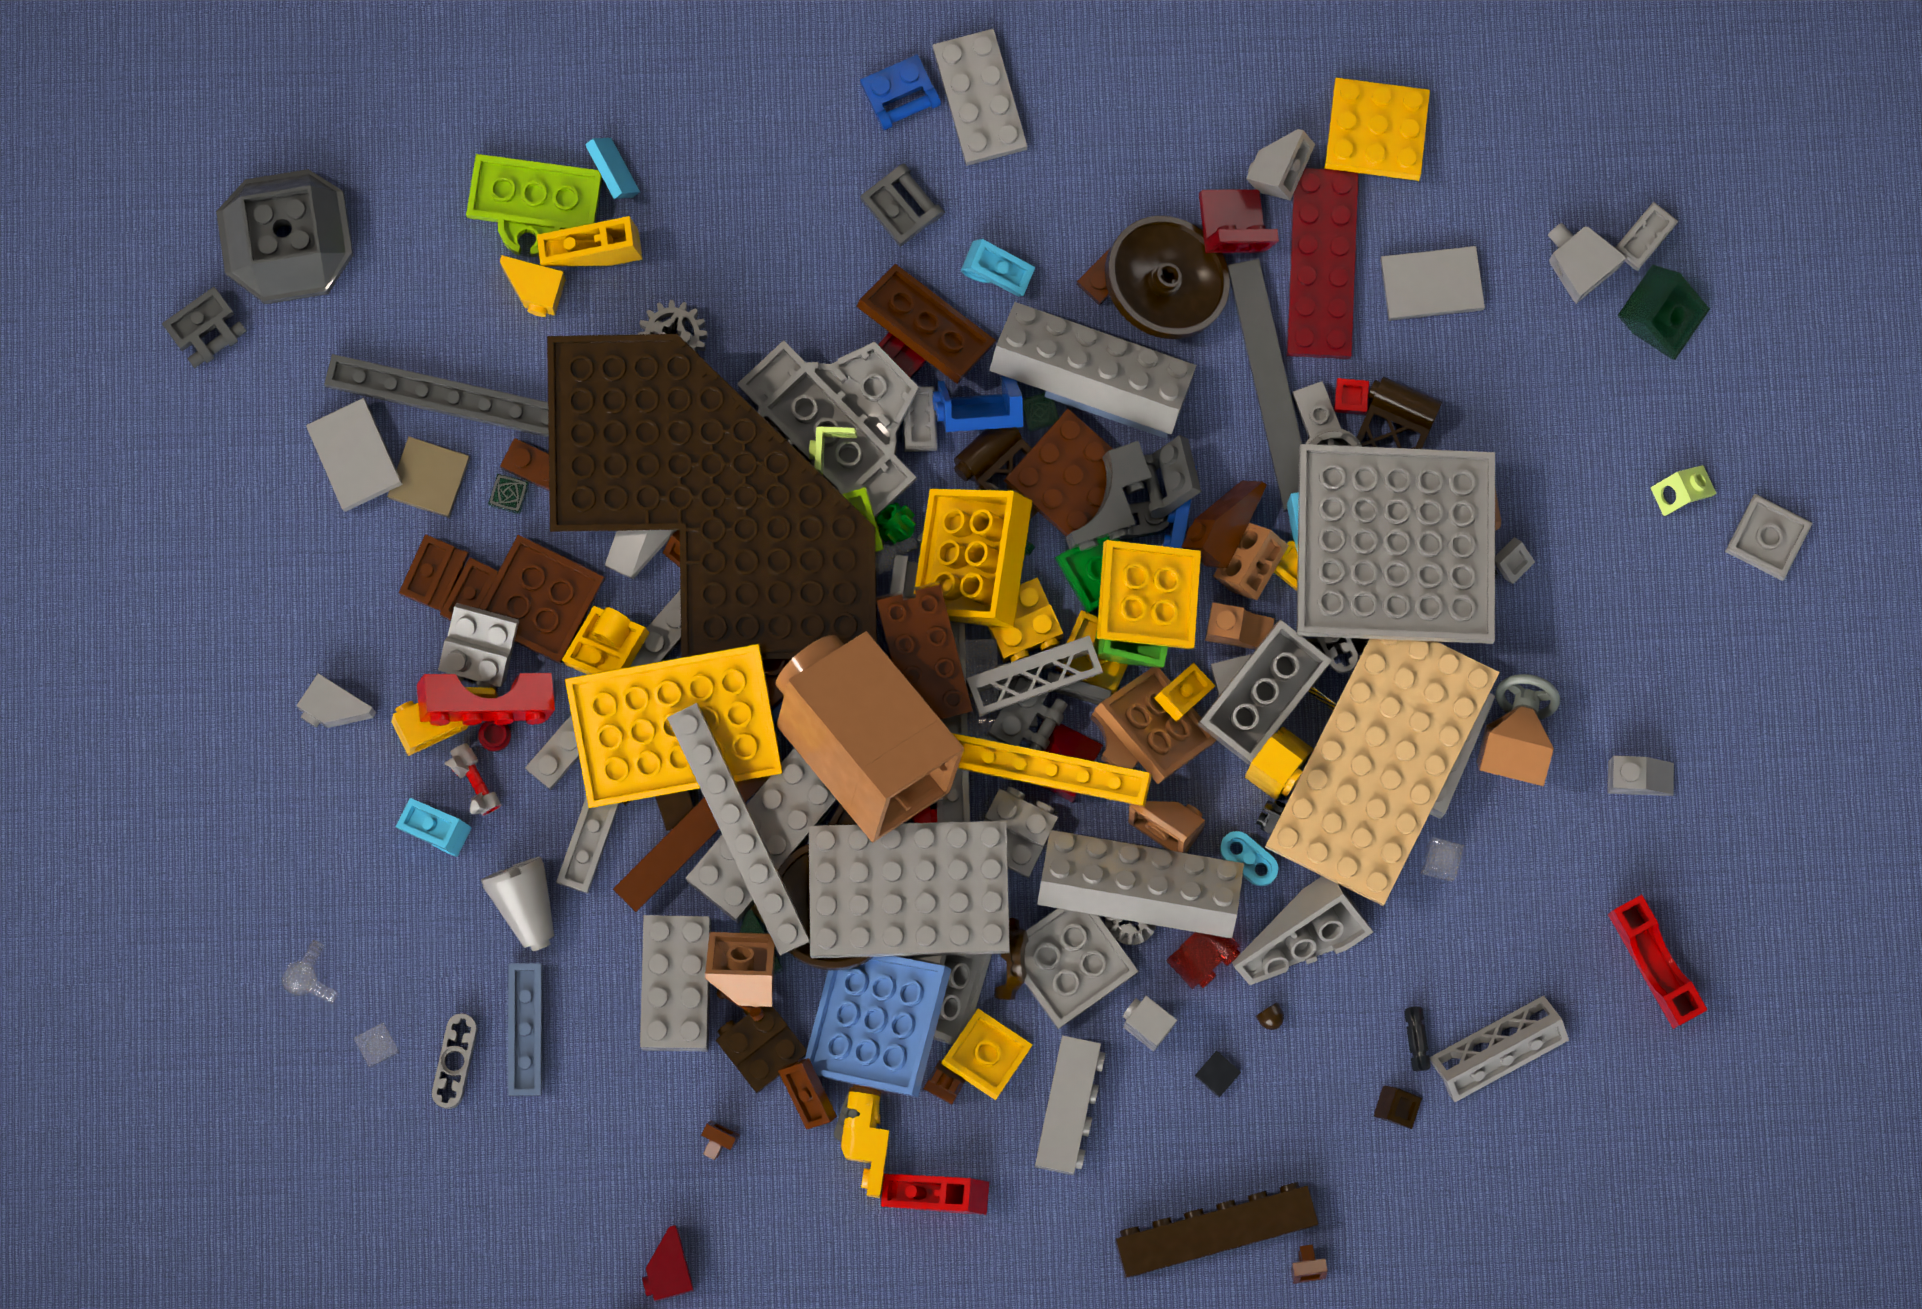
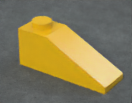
[537,216,642,266]

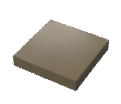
[387,436,470,518]

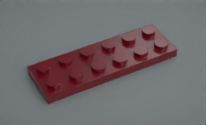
[1287,168,1358,359]

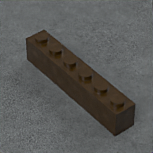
[1114,1182,1319,1279]

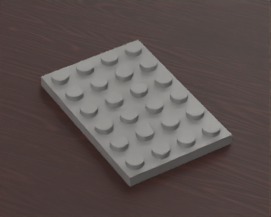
[809,821,1010,958]

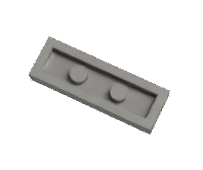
[556,796,620,894]

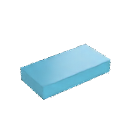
[585,138,640,199]

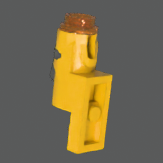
[834,1084,890,1198]

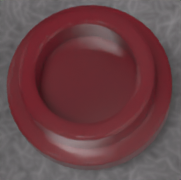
[478,721,511,752]

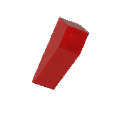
[881,1173,989,1215]

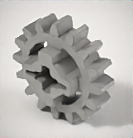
[637,300,708,351]

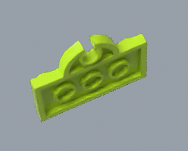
[466,154,602,257]

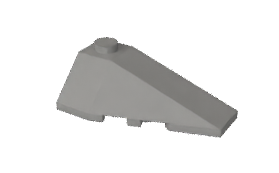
[1232,876,1373,985]

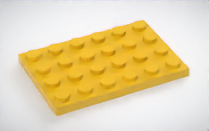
[565,644,783,808]

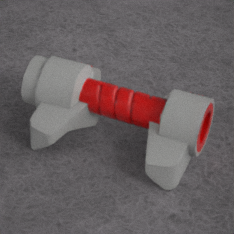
[444,743,502,816]

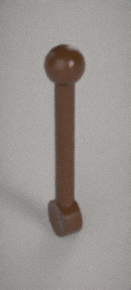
[716,989,764,1021]

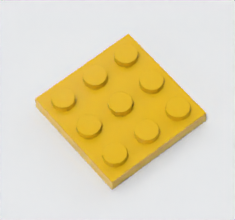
[1324,78,1430,181]
[1097,540,1201,649]

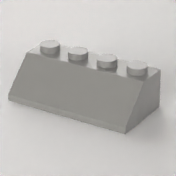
[912,954,992,1045]

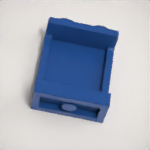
[932,376,1023,432]

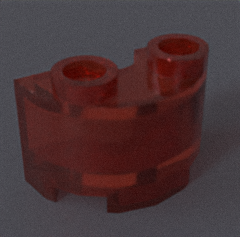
[1166,932,1241,990]

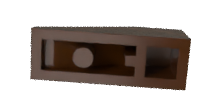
[1181,480,1267,568]

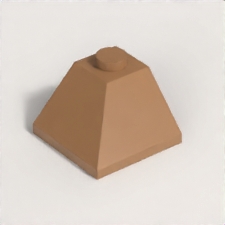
[1128,801,1205,853]
[705,932,775,1007]

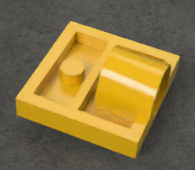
[562,606,650,675]

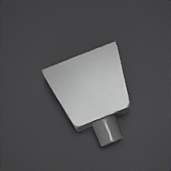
[1548,223,1626,304]

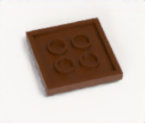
[1003,409,1124,537]
[479,535,605,665]

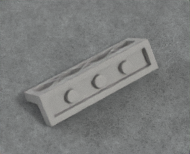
[966,635,1103,716]
[1429,995,1569,1102]

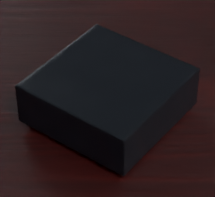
[1195,1051,1241,1098]

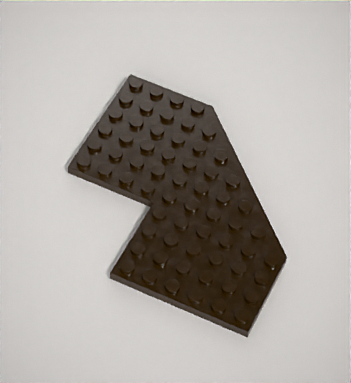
[547,334,877,659]

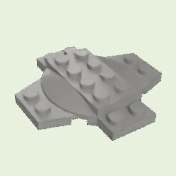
[737,340,920,519]

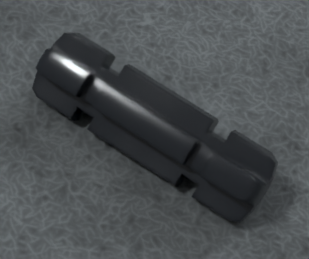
[1404,1006,1431,1072]

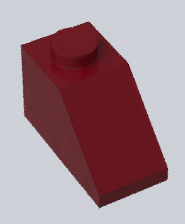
[642,1225,695,1302]

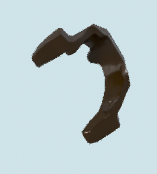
[994,918,1029,1000]

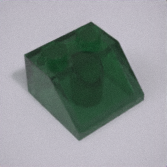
[1617,264,1710,360]

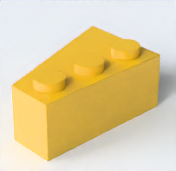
[1245,727,1314,800]

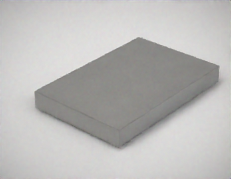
[1380,246,1485,321]
[306,398,403,512]

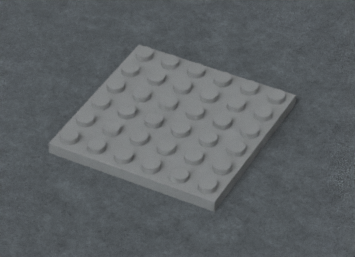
[1297,444,1495,644]

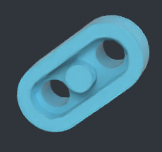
[1220,831,1278,886]

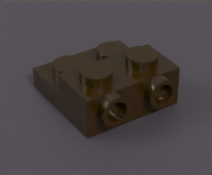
[716,1006,807,1094]

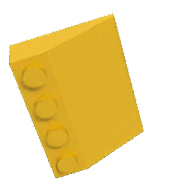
[914,489,1032,627]

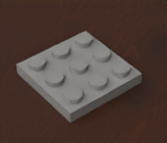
[1024,908,1139,1030]

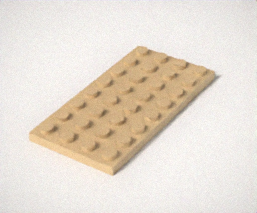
[1265,639,1500,906]

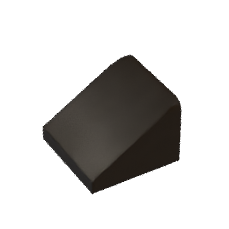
[1374,1086,1422,1129]

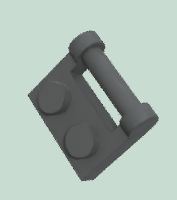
[860,163,945,247]
[1144,435,1201,518]

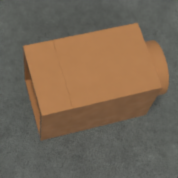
[776,631,964,843]

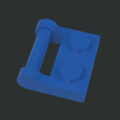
[860,54,941,131]

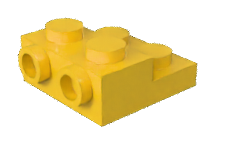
[988,577,1063,663]

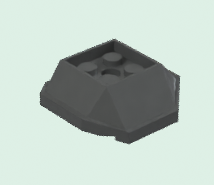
[216,169,354,304]

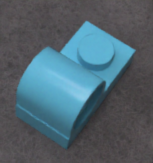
[961,239,1035,297]
[396,798,472,857]

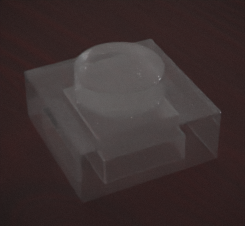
[354,1022,399,1068]

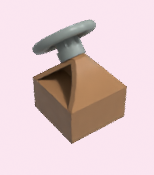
[1476,674,1560,786]

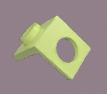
[809,427,857,475]
[1651,465,1716,516]

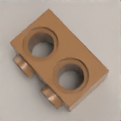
[1213,523,1289,600]

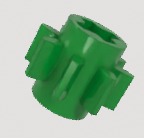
[876,503,916,544]

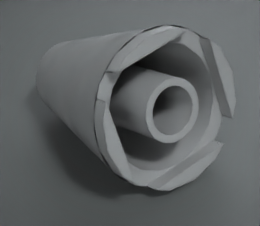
[481,857,555,951]

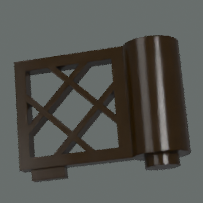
[1356,376,1442,449]
[954,427,1038,519]

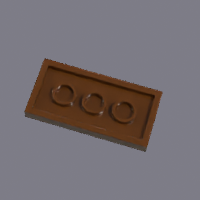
[856,263,996,384]

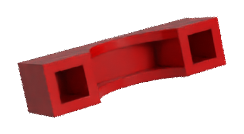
[417,673,555,726]
[1608,894,1708,1029]

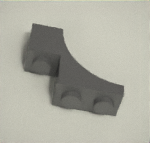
[1065,441,1152,551]

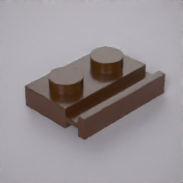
[399,534,469,612]

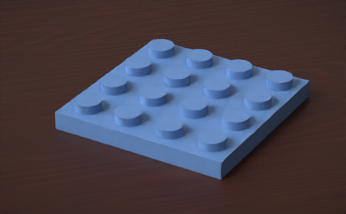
[805,956,951,1098]

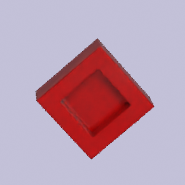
[1334,378,1369,415]

